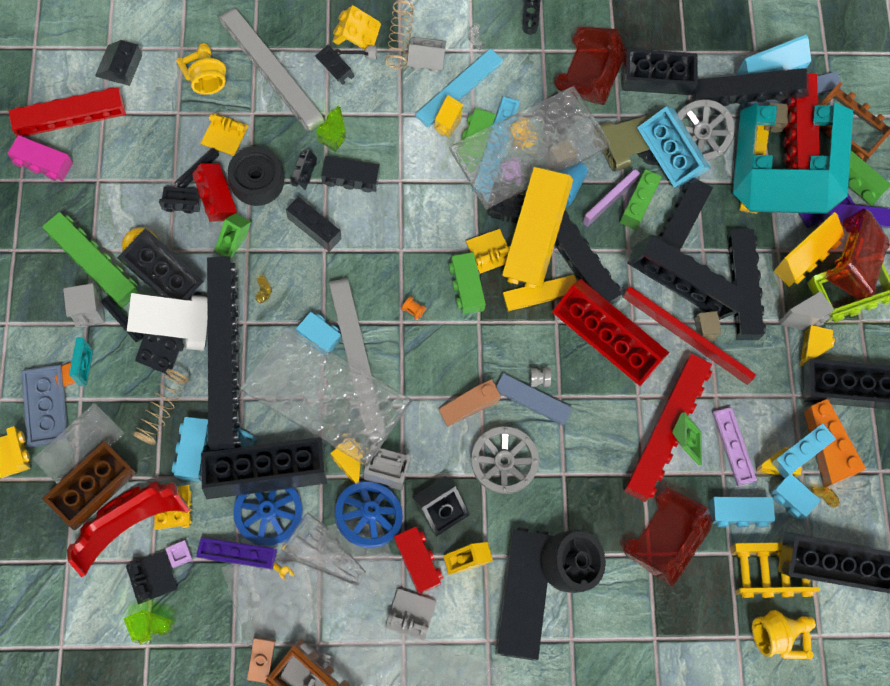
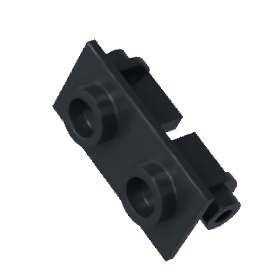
[290,149,317,190]

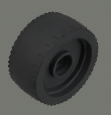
[228,146,284,206]
[541,530,606,593]

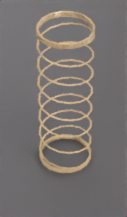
[385,0,415,69]
[132,369,189,445]

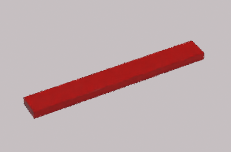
[623,286,756,385]

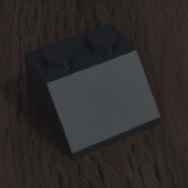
[95,40,142,86]
[412,476,469,537]

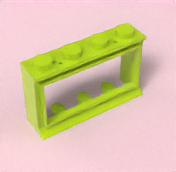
[807,253,890,323]

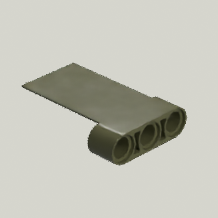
[594,112,658,172]

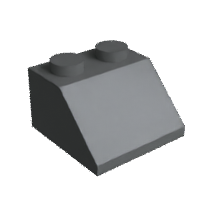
[407,37,447,72]
[779,292,834,331]

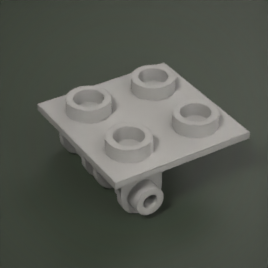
[385,589,437,641]
[280,643,337,686]

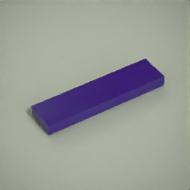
[821,204,890,228]
[196,537,277,570]

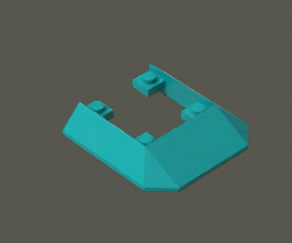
[733,102,853,214]

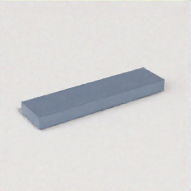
[496,373,572,426]

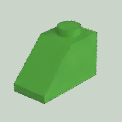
[214,213,251,259]

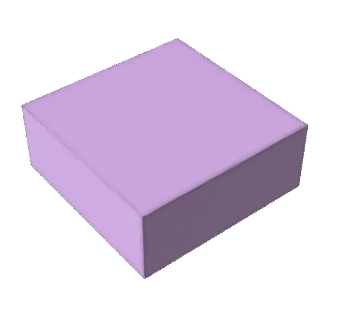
[165,540,193,568]

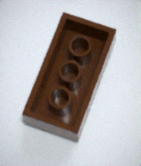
[42,441,136,531]

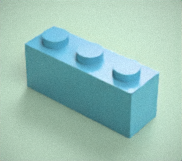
[172,417,208,482]
[772,423,836,479]
[709,497,775,528]

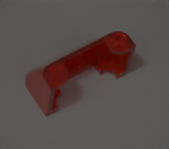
[555,26,625,105]
[825,208,890,300]
[624,487,713,587]

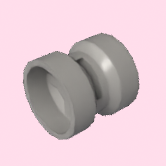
[530,368,551,387]

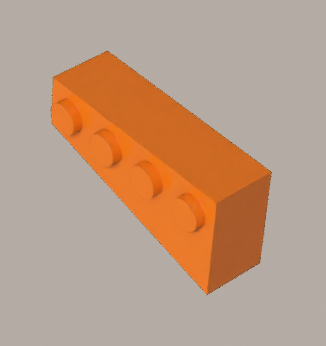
[804,399,866,489]

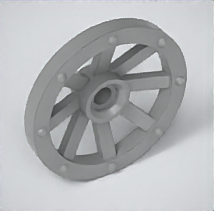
[677,100,735,161]
[471,427,539,494]

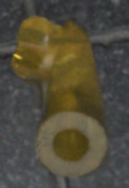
[811,487,840,508]

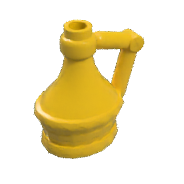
[176,43,226,95]
[752,610,816,659]

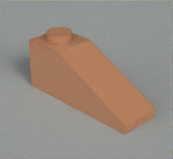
[439,379,501,427]

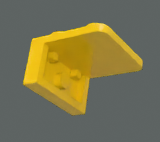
[332,5,381,50]
[0,426,30,479]

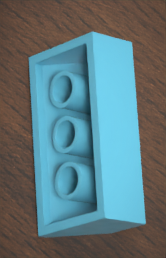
[736,34,811,75]
[637,106,711,188]

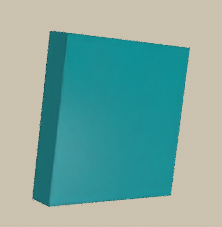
[69,337,93,387]

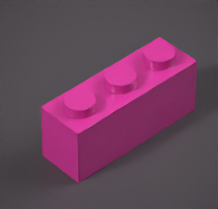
[7,135,73,182]

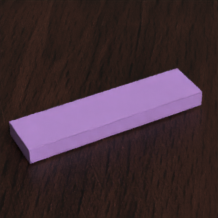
[583,169,640,227]
[712,407,757,486]

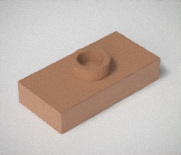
[247,637,276,683]

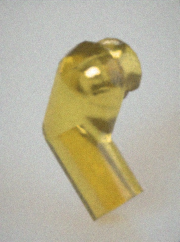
[255,275,272,303]

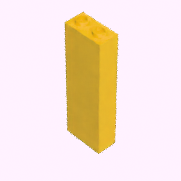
[502,167,574,289]

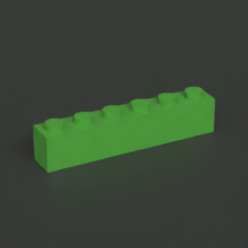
[42,212,139,309]

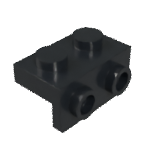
[159,186,201,214]

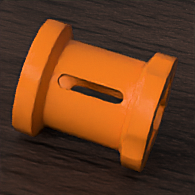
[401,296,426,320]

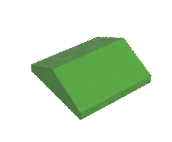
[673,412,702,466]

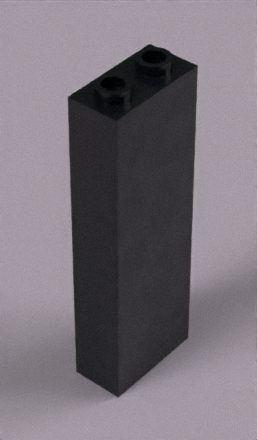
[495,527,552,661]

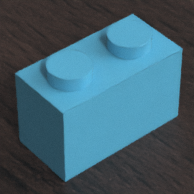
[296,312,341,357]
[770,474,821,520]

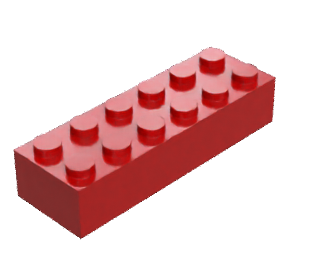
[783,73,820,170]
[552,279,670,386]

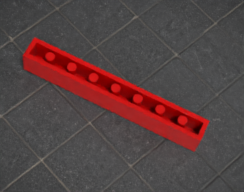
[624,353,712,502]

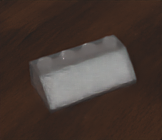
[32,403,124,484]

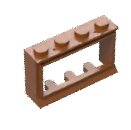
[819,82,890,162]
[265,639,350,686]

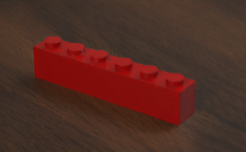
[8,87,126,137]

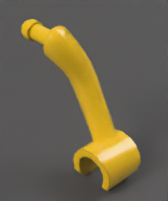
[273,562,295,581]

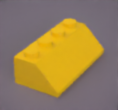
[773,212,845,287]

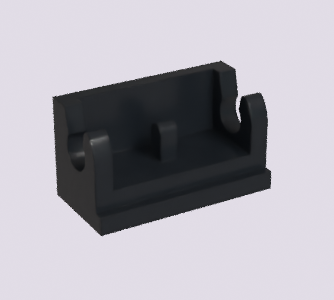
[315,44,355,85]

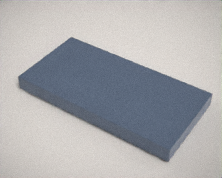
[21,365,69,448]

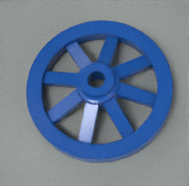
[334,482,403,548]
[233,488,303,546]

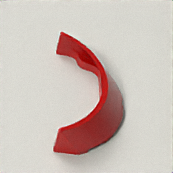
[67,481,190,577]

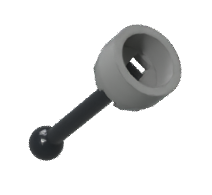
[335,45,377,60]

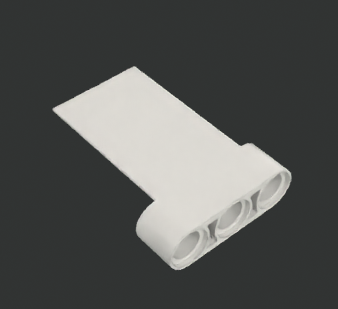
[127,293,207,351]

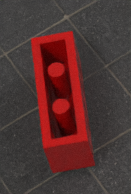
[192,164,237,222]
[394,527,443,595]

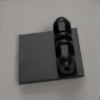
[488,188,526,223]
[135,334,185,376]
[126,551,178,605]

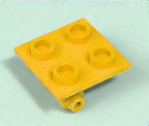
[200,113,249,156]
[466,229,511,274]
[154,485,192,530]

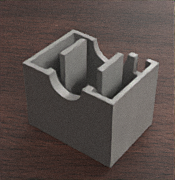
[63,283,105,328]
[364,445,411,490]

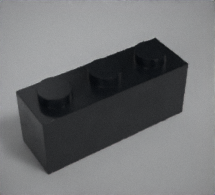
[321,156,380,193]
[286,197,341,252]

